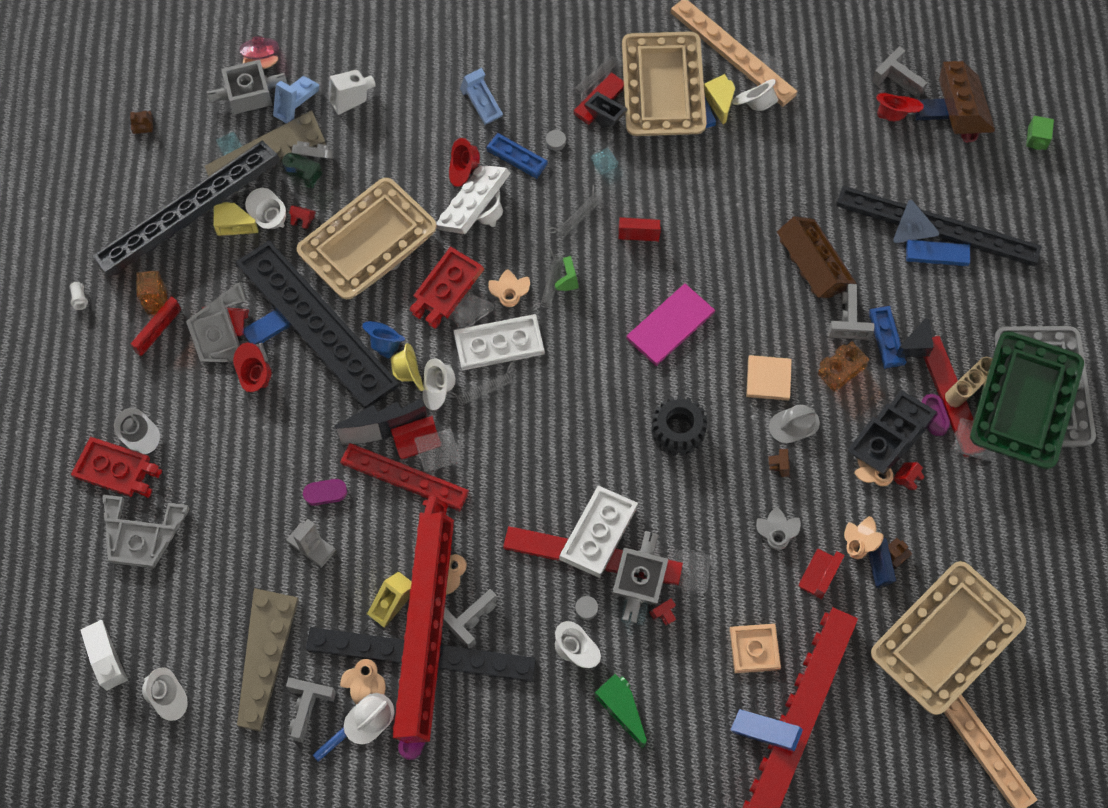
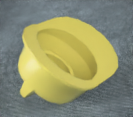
[391,343,424,391]

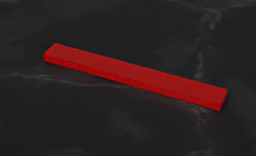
[503,526,683,586]

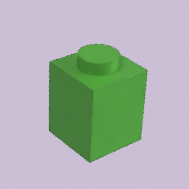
[1026,116,1054,150]

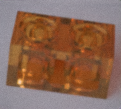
[137,271,168,315]
[818,341,870,392]

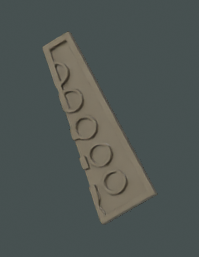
[205,111,326,176]
[237,588,299,732]

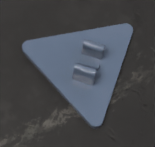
[893,200,939,243]

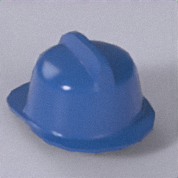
[362,321,405,358]

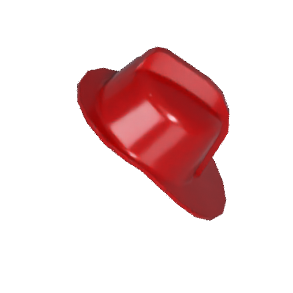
[876,93,924,121]
[449,137,480,187]
[233,342,272,392]

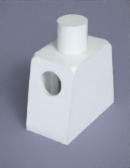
[329,70,375,115]

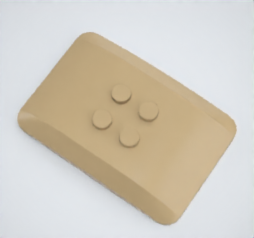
[622,32,707,136]
[297,178,437,300]
[871,561,1026,715]

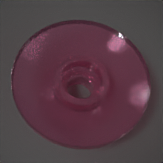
[239,36,279,60]

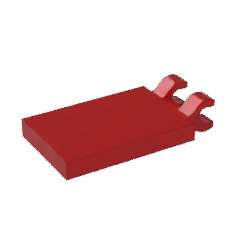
[409,246,484,329]
[71,437,162,498]

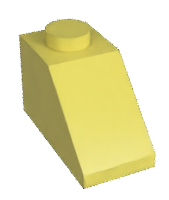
[704,74,735,124]
[214,202,258,236]
[367,572,412,627]

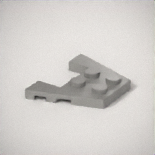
[186,282,268,362]
[103,495,189,568]

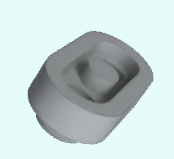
[292,141,333,158]

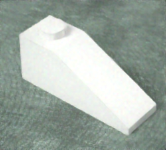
[81,620,128,691]

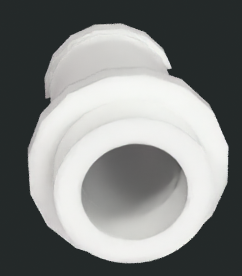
[70,282,88,310]

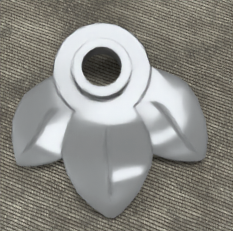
[756,507,801,550]

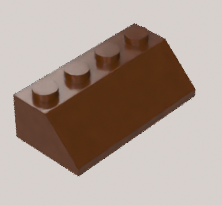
[939,61,995,134]
[777,216,857,298]

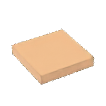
[746,355,791,401]
[729,624,781,673]

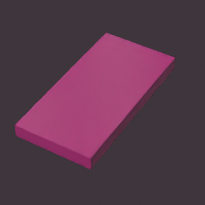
[626,283,715,366]

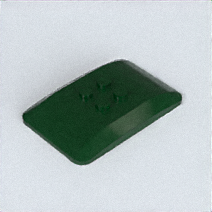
[970,331,1084,469]

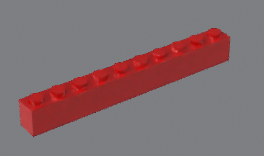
[393,512,454,743]
[742,607,858,808]

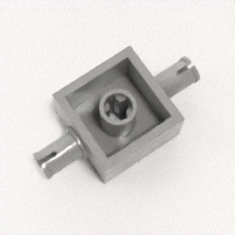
[207,60,287,114]
[613,531,668,623]

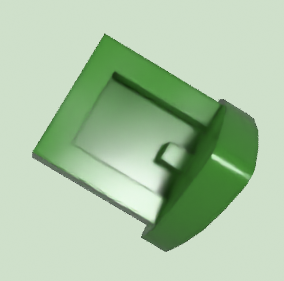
[555,256,579,291]

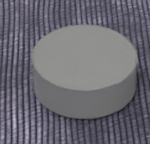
[546,130,566,151]
[575,596,598,620]

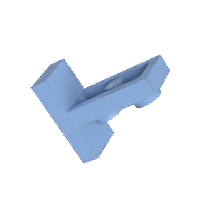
[460,68,503,125]
[273,76,319,123]

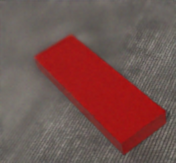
[573,72,624,125]
[130,297,181,356]

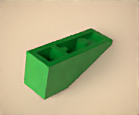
[594,674,647,748]

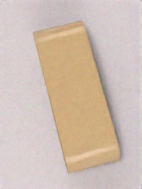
[945,357,992,407]

